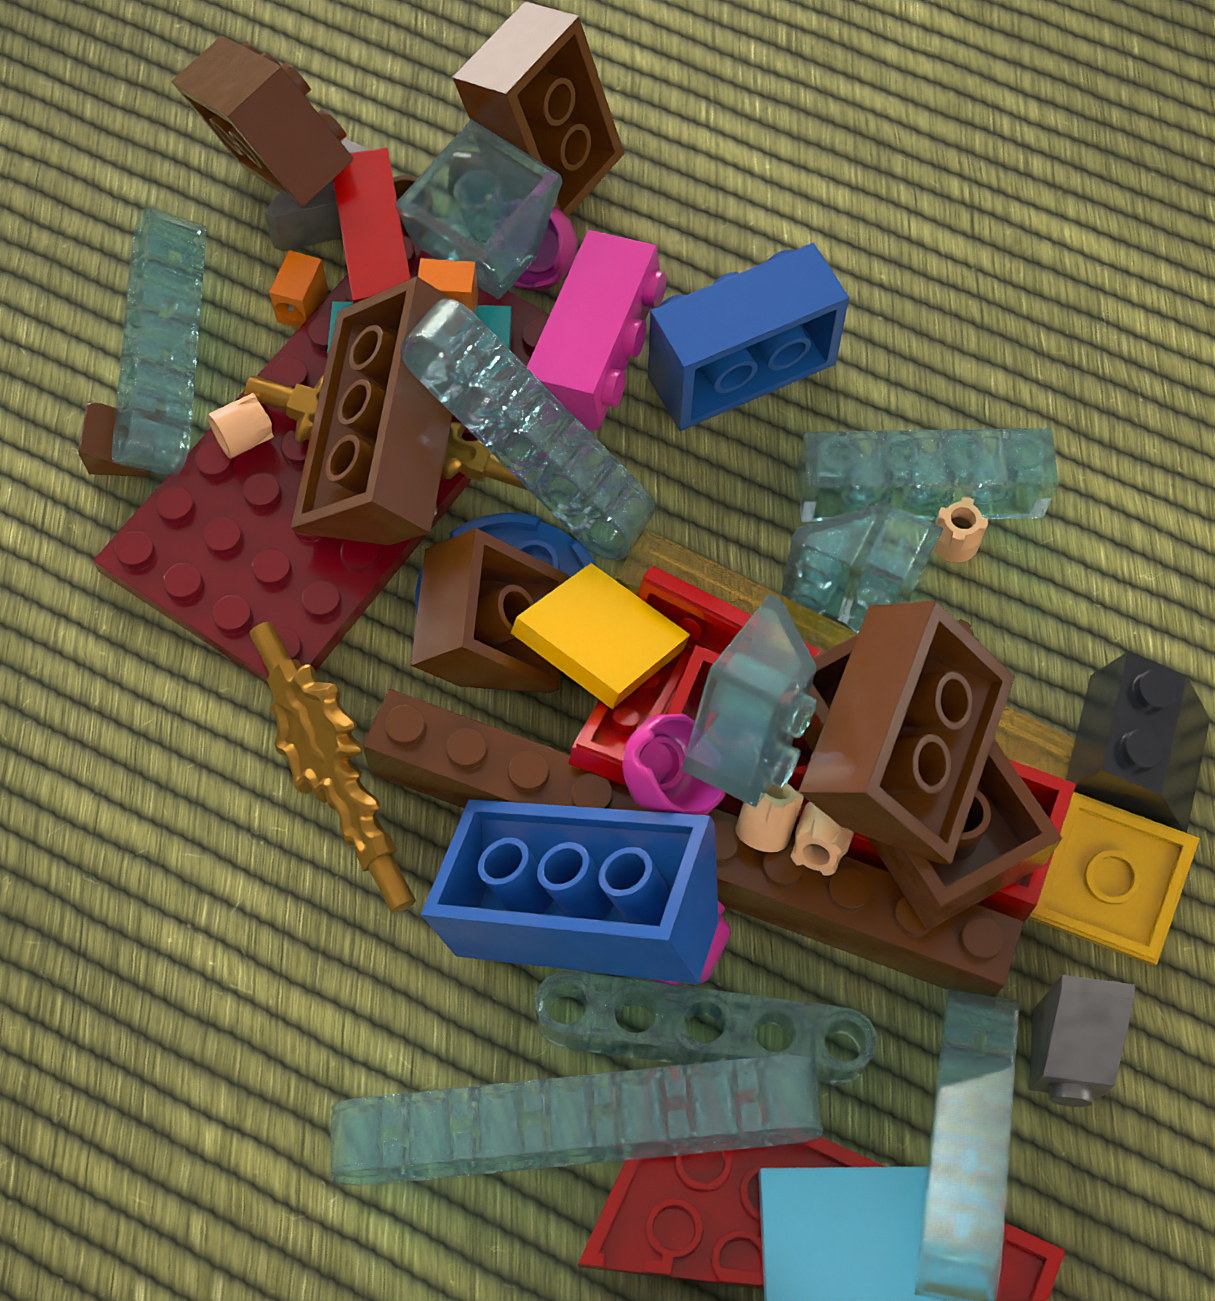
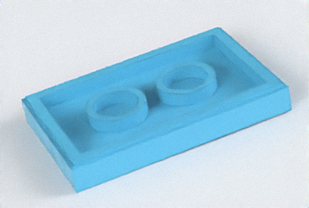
[759,1166,990,1301]

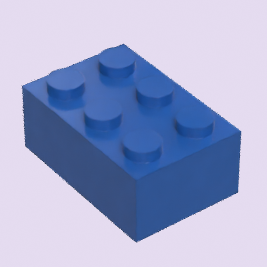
[648,242,849,431]

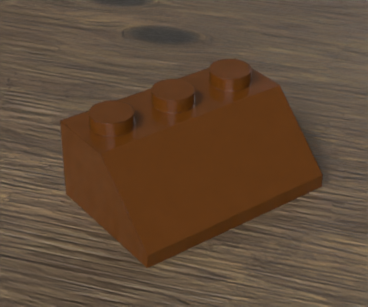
[799,600,1015,864]

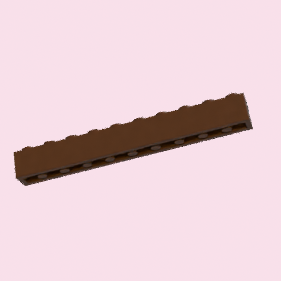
[362,689,1024,1005]

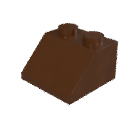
[410,528,569,693]

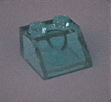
[395,119,563,300]
[682,594,817,808]

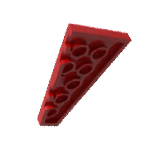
[578,1066,1065,1301]

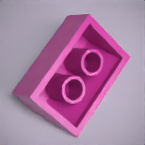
[523,230,667,447]

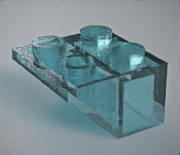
[781,502,943,634]

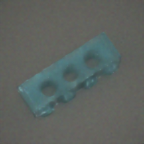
[797,428,1059,522]

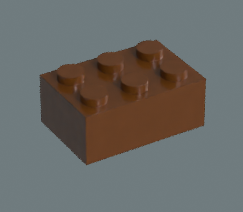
[452,1,625,218]
[171,35,354,207]

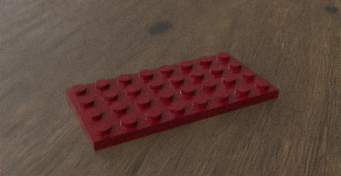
[93,229,550,685]

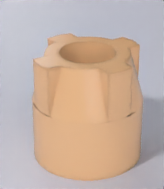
[207,393,274,459]
[931,496,988,563]
[735,775,804,852]
[790,802,855,876]

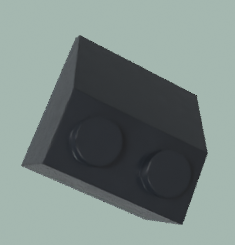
[1066,651,1210,833]

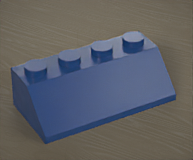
[421,799,719,984]

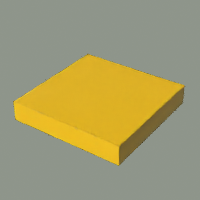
[511,563,690,709]
[1028,792,1200,966]

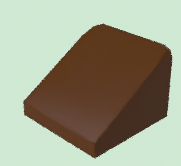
[78,402,157,477]

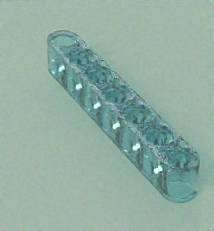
[330,1054,823,1185]

